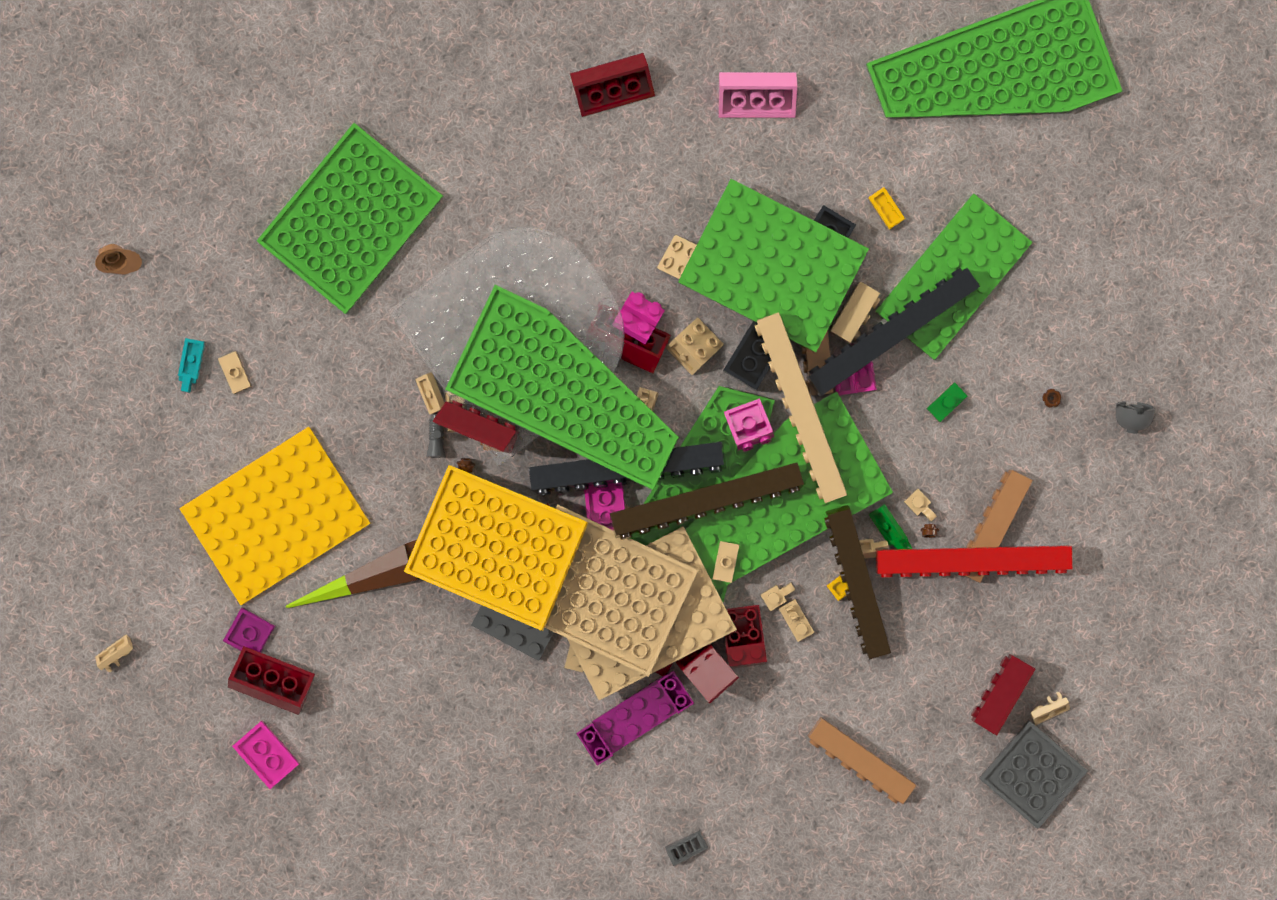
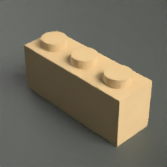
[829,281,880,343]

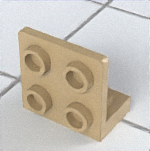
[657,235,697,279]
[666,318,723,375]

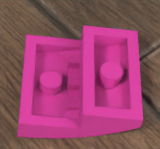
[835,361,877,396]

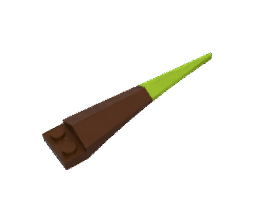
[286,540,420,608]

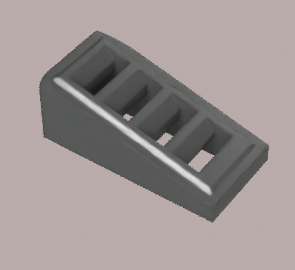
[665,830,708,866]

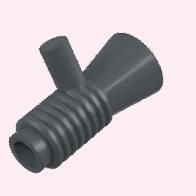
[426,415,445,458]

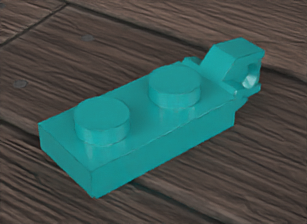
[178,338,205,393]

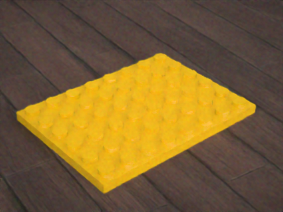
[179,427,371,605]
[404,465,588,631]

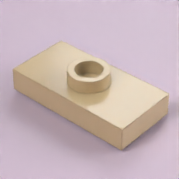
[218,351,252,394]
[713,541,739,583]

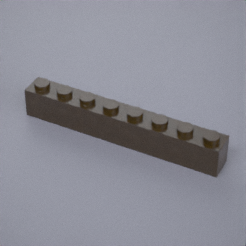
[824,505,891,660]

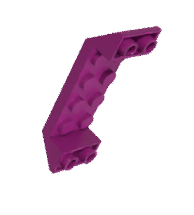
[576,671,694,766]

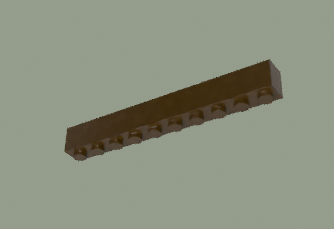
[610,462,804,540]

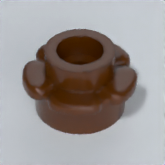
[1042,389,1061,408]
[456,458,475,473]
[920,524,939,538]

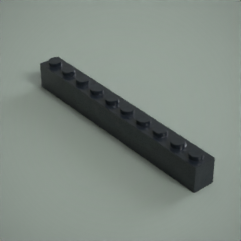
[806,268,980,396]

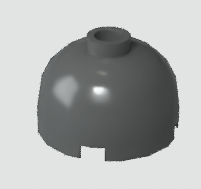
[1115,401,1155,434]

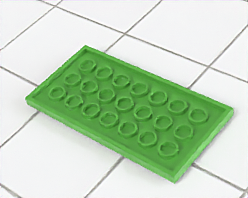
[875,193,1032,360]

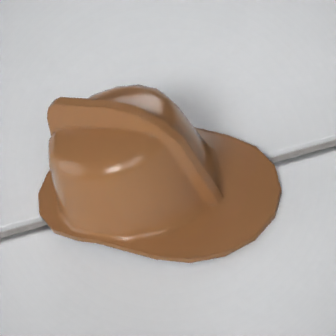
[95,244,142,275]

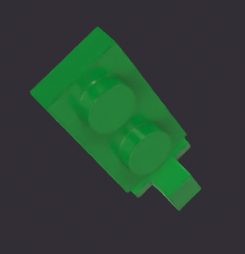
[869,504,912,549]

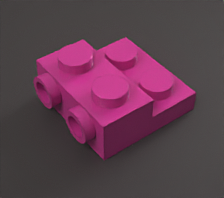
[612,292,665,344]
[724,398,774,452]

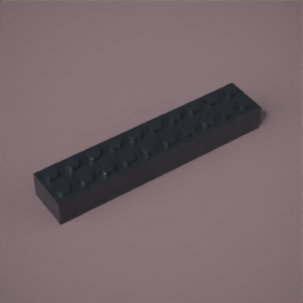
[723,205,856,391]
[529,442,726,496]

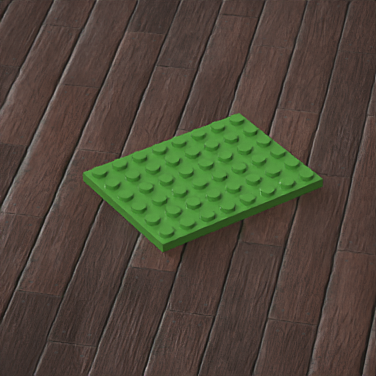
[257,123,444,314]
[678,179,869,353]

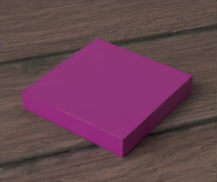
[223,607,275,653]

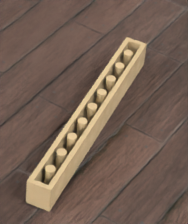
[755,312,847,503]

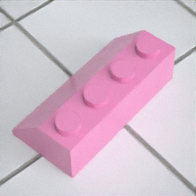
[719,72,797,118]

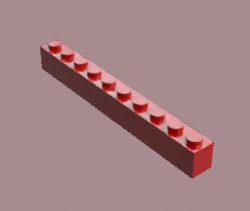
[876,545,1073,577]

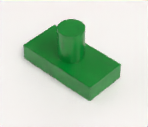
[926,382,967,422]

